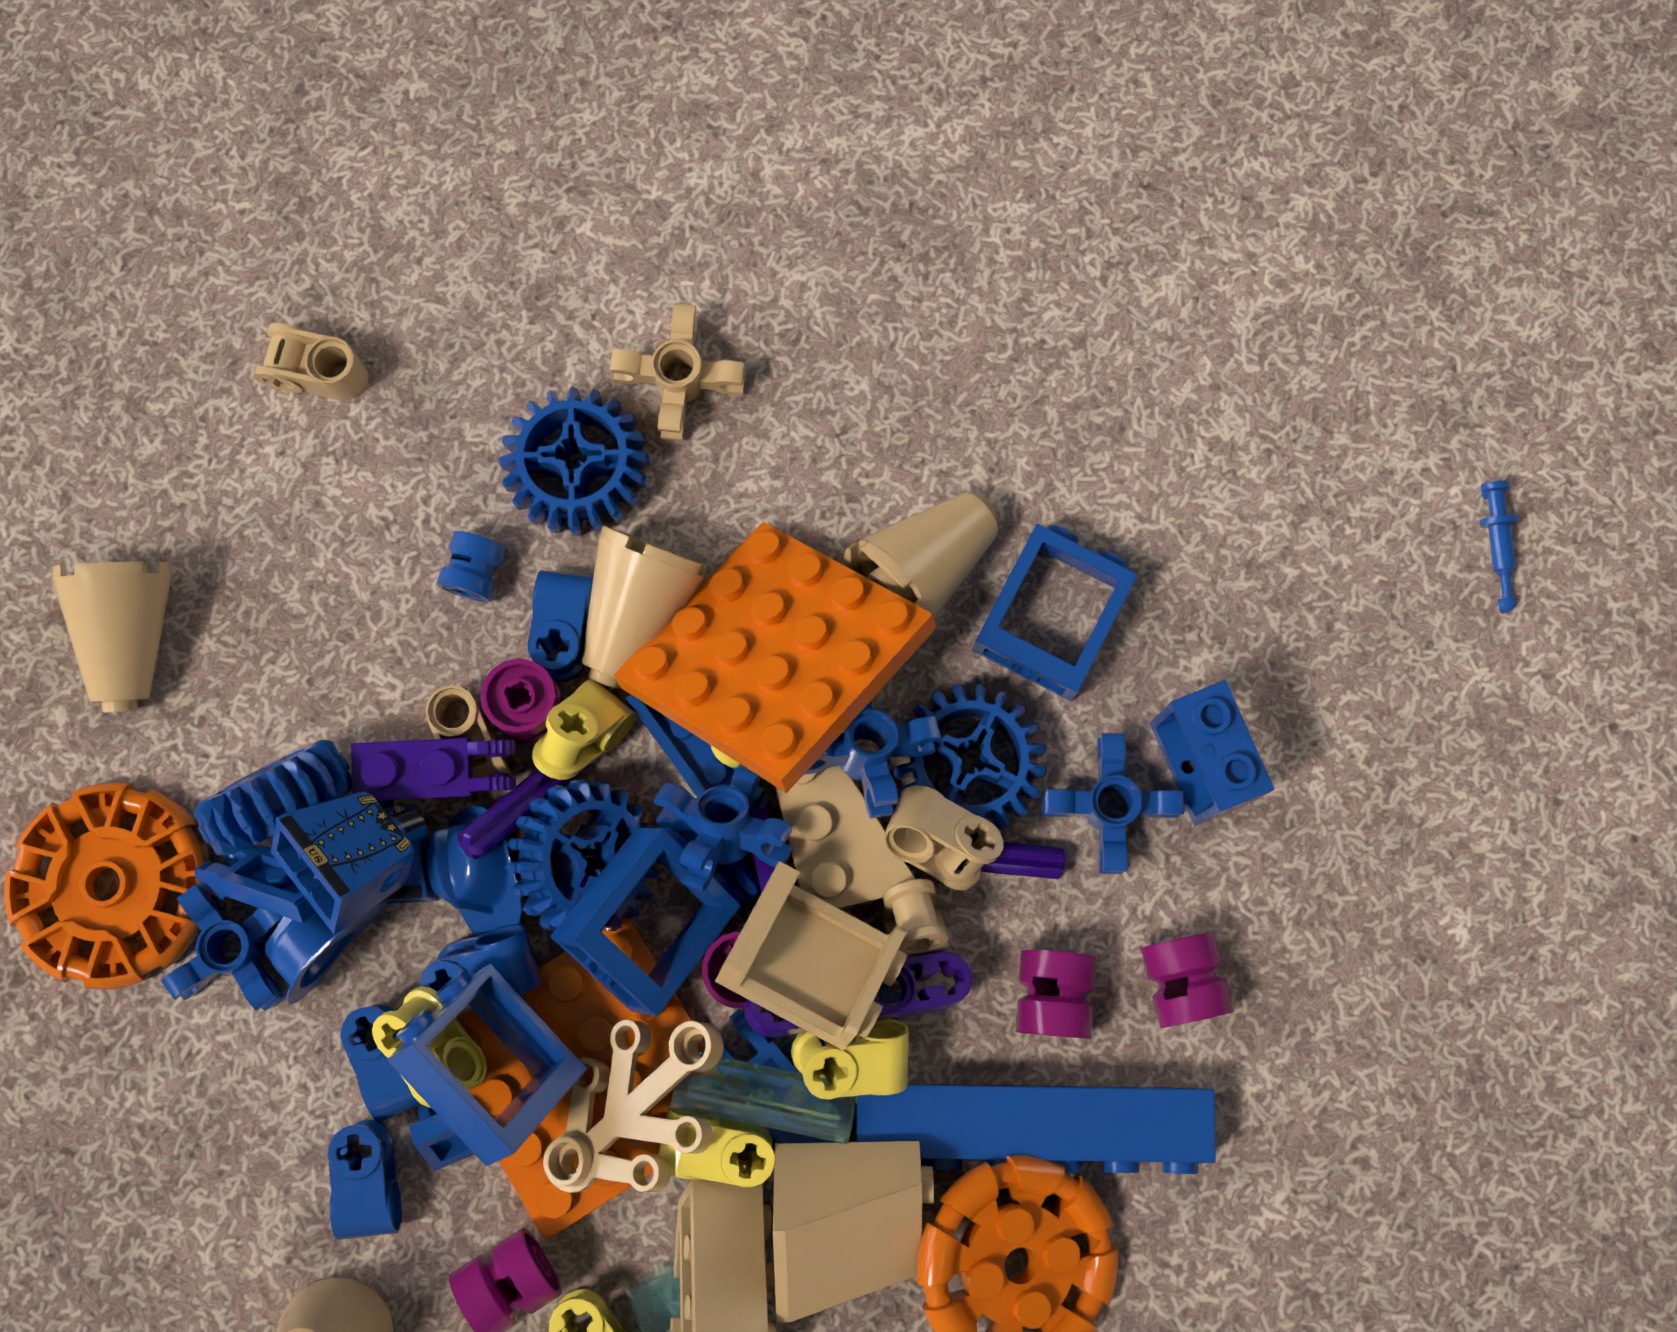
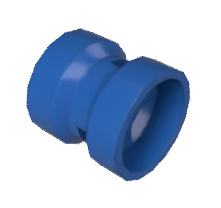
[436,531,507,603]

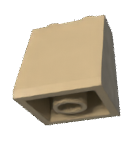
[773,1141,934,1323]

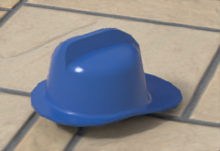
[425,806,523,936]
[265,900,387,1005]

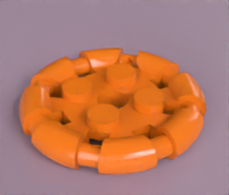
[4,782,212,990]
[916,1154,1119,1332]

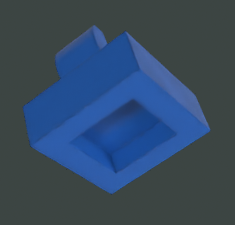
[409,1104,475,1171]

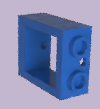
[972,524,1138,702]
[1149,680,1275,827]
[550,827,741,1017]
[387,964,587,1166]

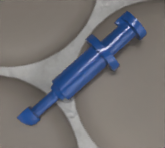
[1480,481,1519,614]

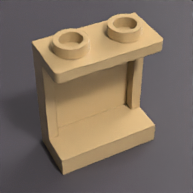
[715,861,908,1051]

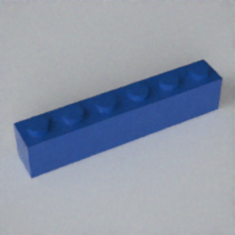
[856,1084,1216,1174]

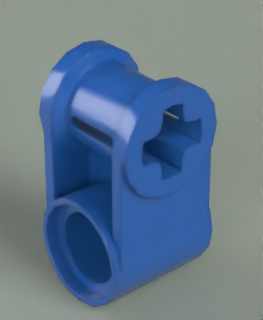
[528,570,593,682]
[420,924,542,1006]
[340,1005,420,1123]
[327,1120,402,1240]

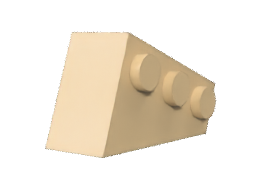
[776,766,916,911]
[670,1179,776,1332]

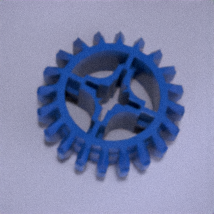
[499,386,650,537]
[894,684,1047,836]
[194,740,352,855]
[505,780,661,932]

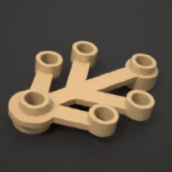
[543,1019,724,1193]

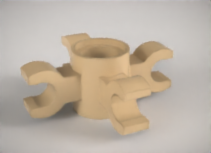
[610,303,746,441]

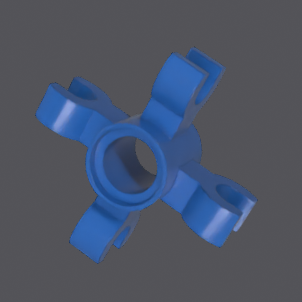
[805,700,941,819]
[1041,733,1184,874]
[654,764,793,891]
[161,884,285,1011]

